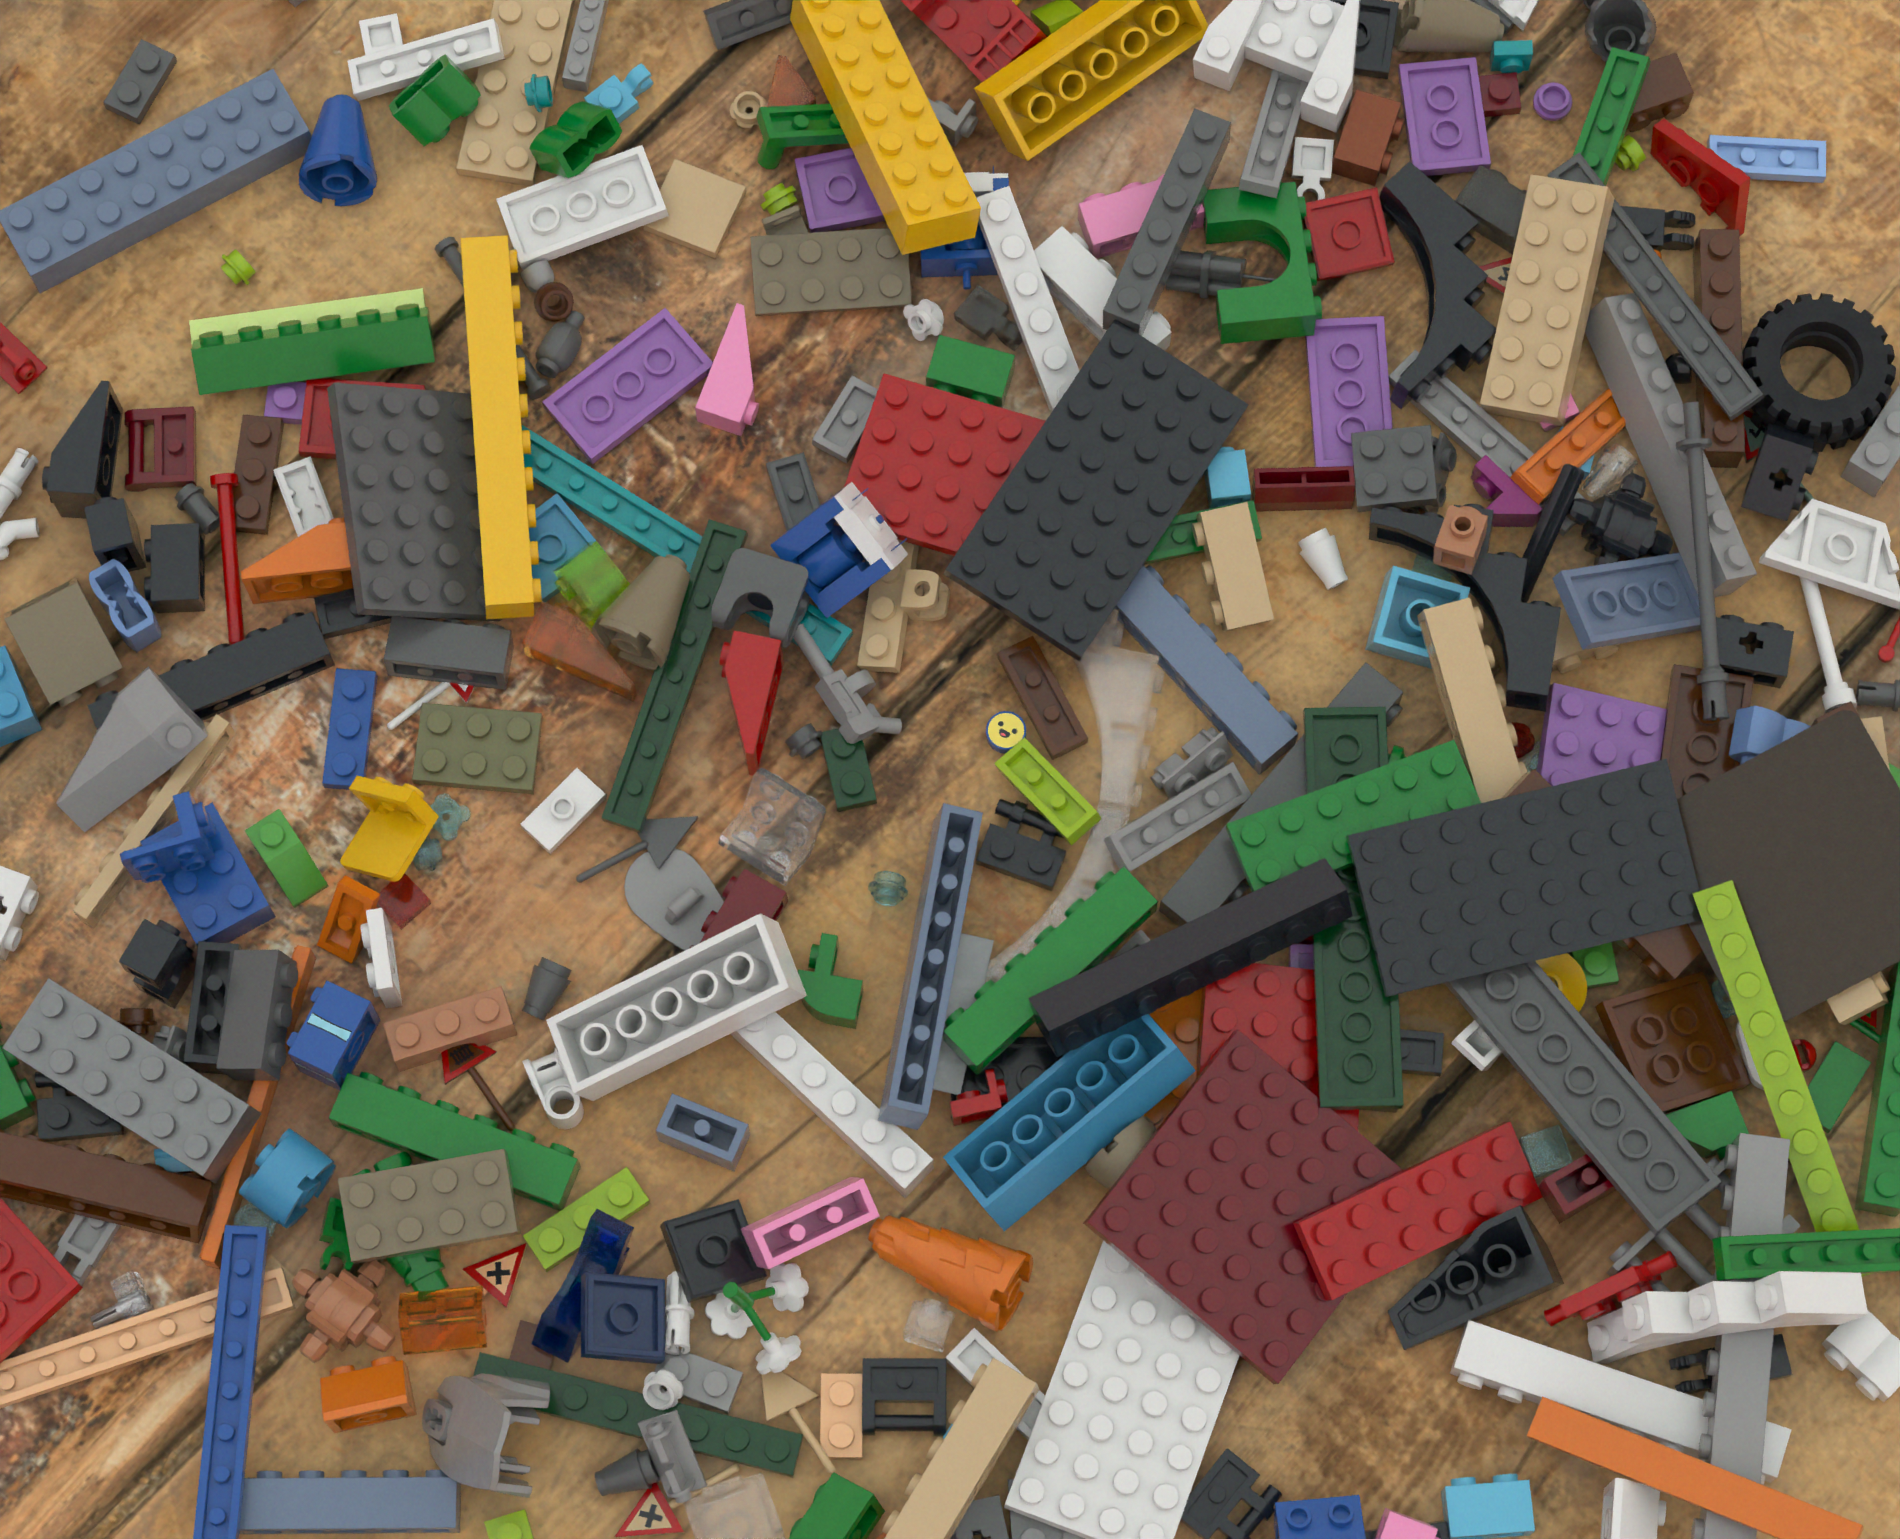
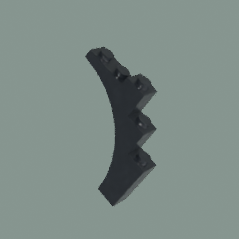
[1379,161,1496,409]
[1369,504,1561,712]

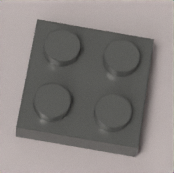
[1351,425,1438,512]

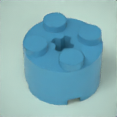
[238,1128,336,1229]

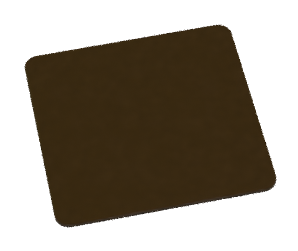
[1677,710,1900,1022]

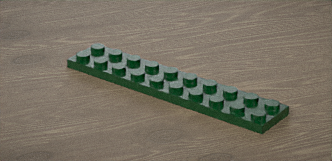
[1303,707,1404,1110]

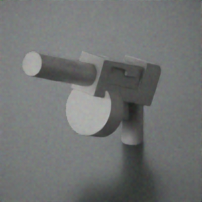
[793,624,902,744]

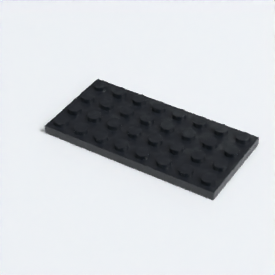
[944,319,1249,661]
[1346,759,1702,997]

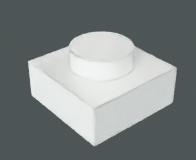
[359,13,403,55]

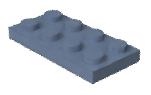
[1552,552,1701,650]

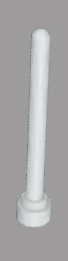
[1799,576,1857,713]

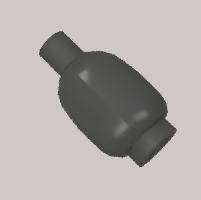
[535,311,585,378]

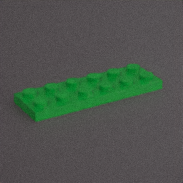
[1226,740,1481,892]

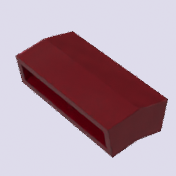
[1252,466,1355,512]

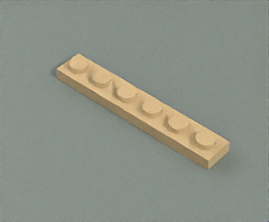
[73,714,235,929]

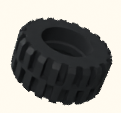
[1742,293,1896,452]

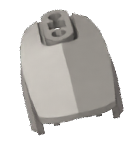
[422,1373,550,1498]

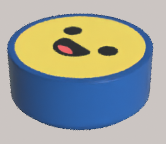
[986,711,1026,754]

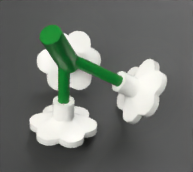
[705,1263,809,1375]

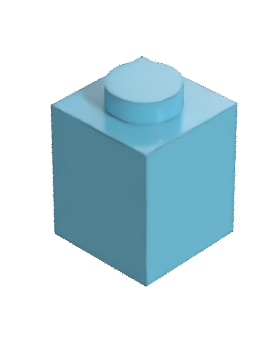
[1204,447,1251,509]

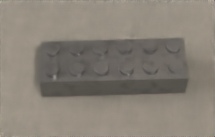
[2,978,262,1184]

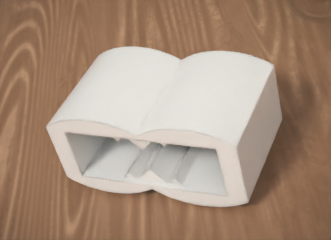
[1822,1310,1900,1402]

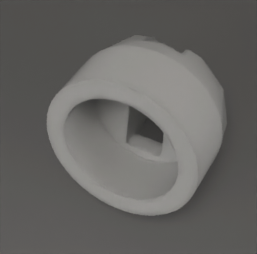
[520,260,554,293]

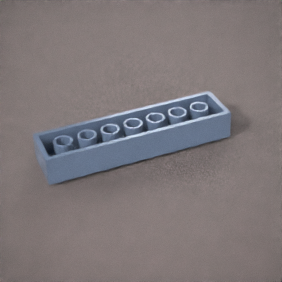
[0,69,311,293]

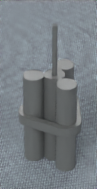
[1166,250,1276,299]

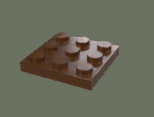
[1595,971,1751,1114]

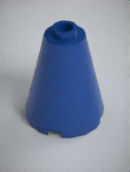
[299,94,377,206]

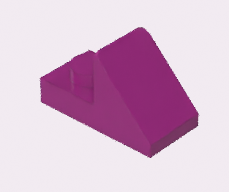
[1471,455,1543,527]

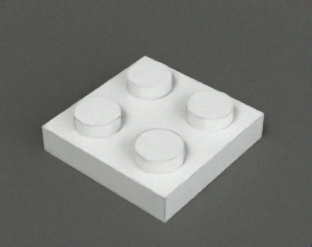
[361,908,402,1008]

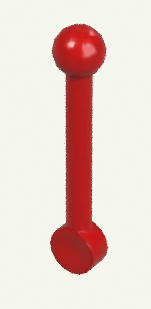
[1877,616,1900,663]

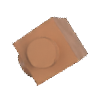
[1433,505,1488,575]

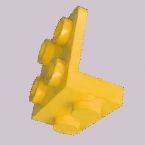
[340,775,439,882]

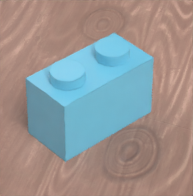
[1441,1474,1535,1539]

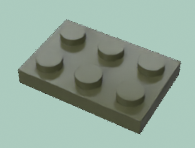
[412,703,543,795]

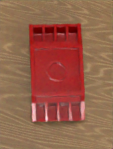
[901,0,1048,82]

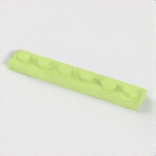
[189,288,426,344]

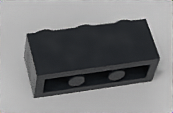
[183,941,243,1075]

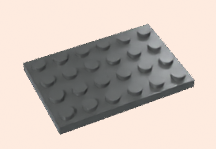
[327,382,502,621]

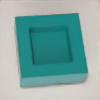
[1489,40,1533,74]

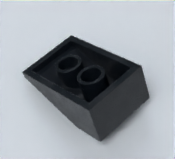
[42,381,123,519]

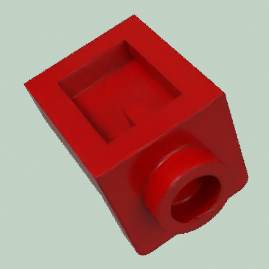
[950,1069,1008,1126]

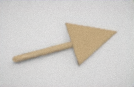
[761,1371,836,1475]

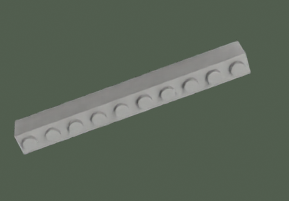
[1691,1133,1790,1539]

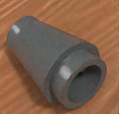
[522,957,572,1021]
[594,1448,660,1496]

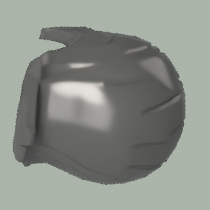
[1585,0,1657,63]

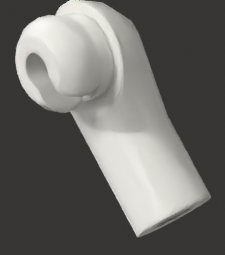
[0,518,40,560]

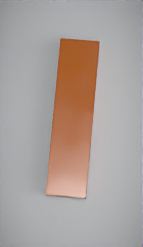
[1510,388,1626,505]

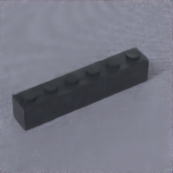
[87,611,335,730]

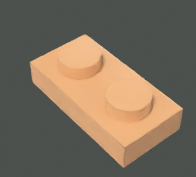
[820,1373,863,1460]

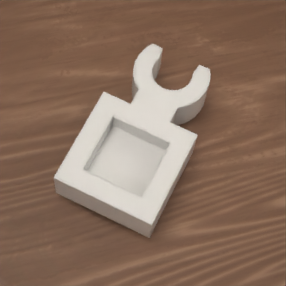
[1291,137,1334,200]

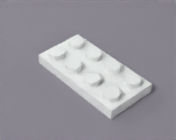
[496,145,669,270]

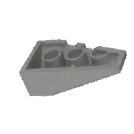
[56,666,208,832]

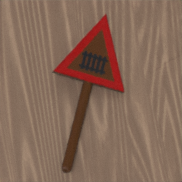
[441,1043,515,1131]

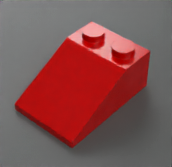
[719,630,784,777]

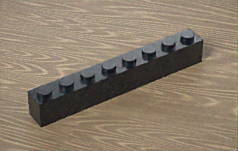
[1028,858,1353,1057]

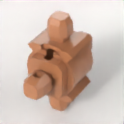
[292,1260,395,1363]

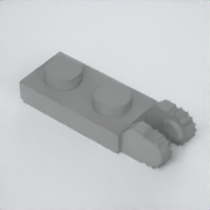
[54,1215,121,1286]

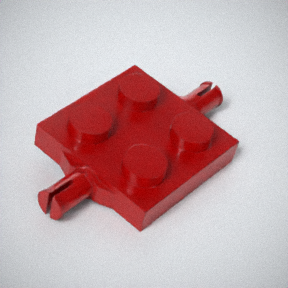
[1544,1251,1677,1327]

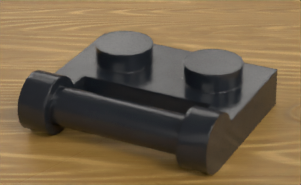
[862,1358,946,1436]

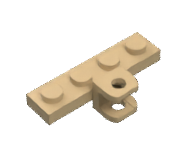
[857,539,950,673]

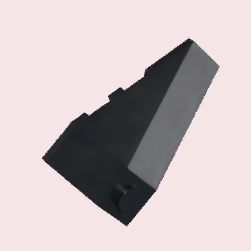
[1387,1205,1564,1350]

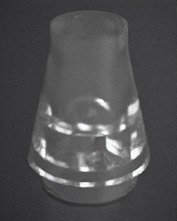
[1581,443,1638,500]

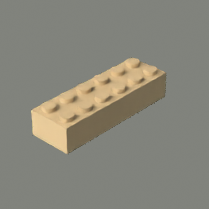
[1480,174,1615,427]

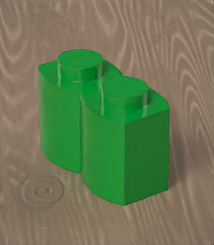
[389,54,481,146]
[529,101,622,178]

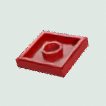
[1303,187,1395,282]

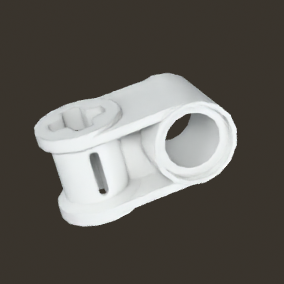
[522,1047,584,1130]

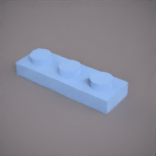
[1707,135,1826,183]

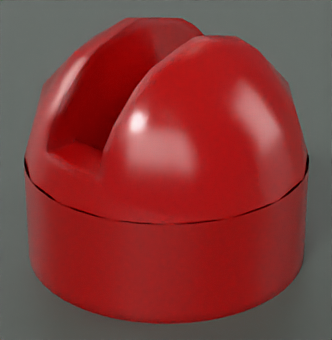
[1791,1039,1817,1073]

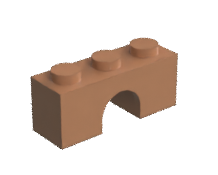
[383,986,517,1072]

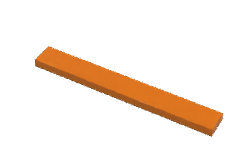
[199,945,316,1270]
[1526,1396,1864,1539]

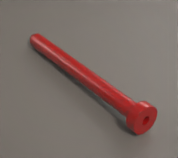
[210,473,244,645]

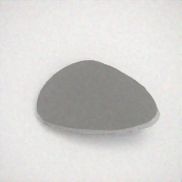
[624,848,724,951]

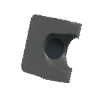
[711,548,810,648]

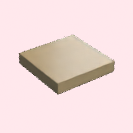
[644,159,746,258]

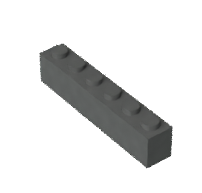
[1103,108,1231,336]

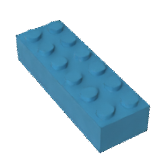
[943,1014,1196,1231]

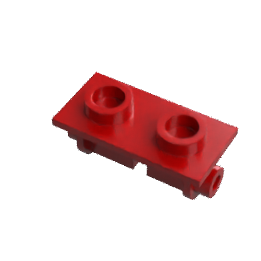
[0,322,48,394]

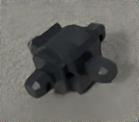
[1566,473,1673,566]

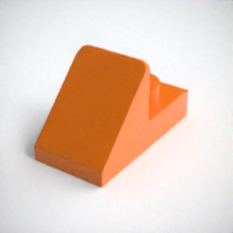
[317,875,381,964]

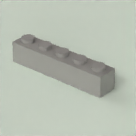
[562,0,609,92]

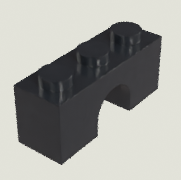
[119,919,196,1009]

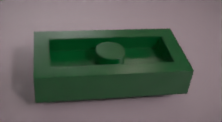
[821,728,877,812]

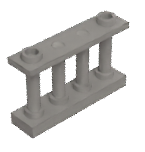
[1607,1157,1801,1345]

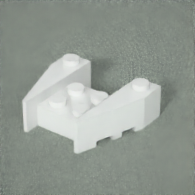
[1193,0,1361,133]

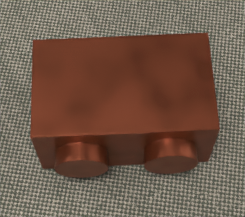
[1332,89,1405,186]

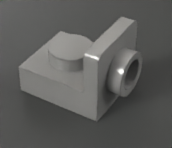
[928,98,979,147]

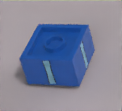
[287,981,380,1091]

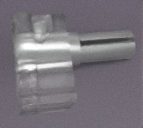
[91,1271,155,1329]

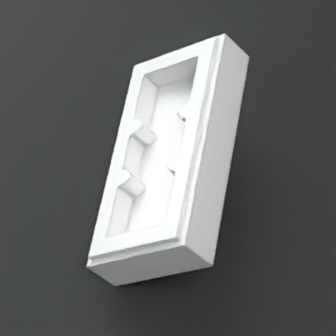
[273,456,334,537]
[520,768,607,854]

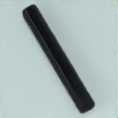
[1521,464,1585,603]

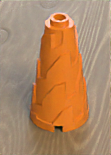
[868,1215,1033,1332]

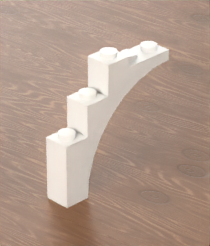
[1587,1271,1868,1364]

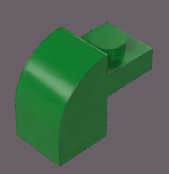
[798,933,863,1029]

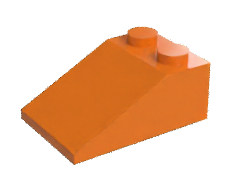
[241,518,353,604]

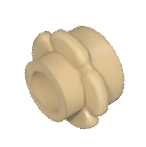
[730,91,767,129]

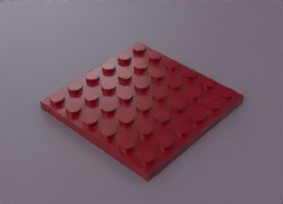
[1083,1030,1403,1384]

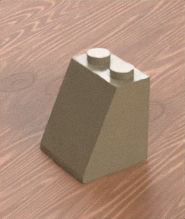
[4,578,123,707]

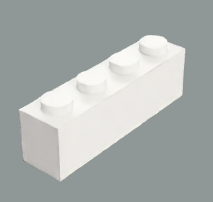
[1034,226,1172,351]

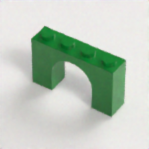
[1202,182,1322,344]

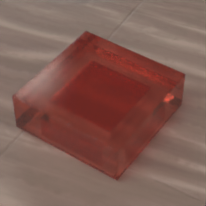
[377,873,431,930]

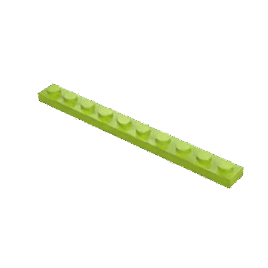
[1692,880,1872,1277]

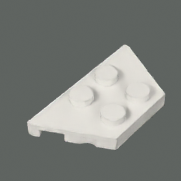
[1759,499,1900,610]

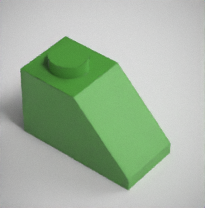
[245,809,328,908]

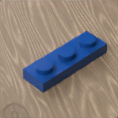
[322,668,378,790]

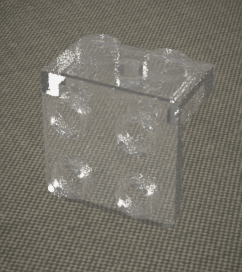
[718,768,826,886]

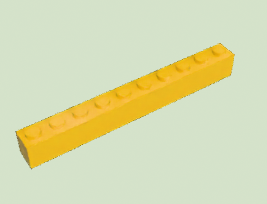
[460,235,542,620]

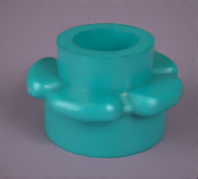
[524,74,553,112]

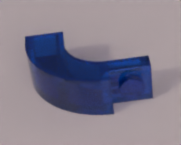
[531,1209,634,1363]

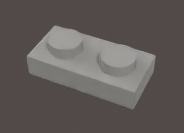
[812,376,878,464]
[654,1349,744,1414]

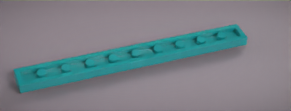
[521,425,853,666]

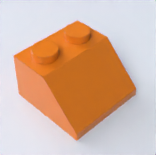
[320,1356,417,1433]

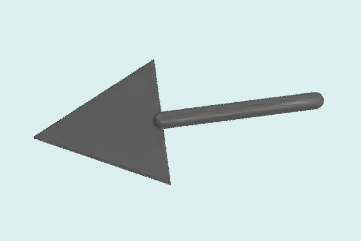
[576,816,698,883]

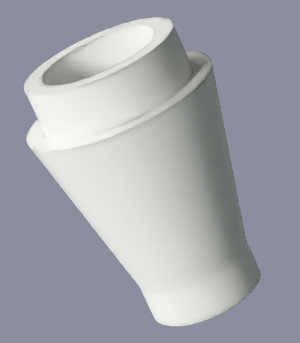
[1298,528,1348,590]

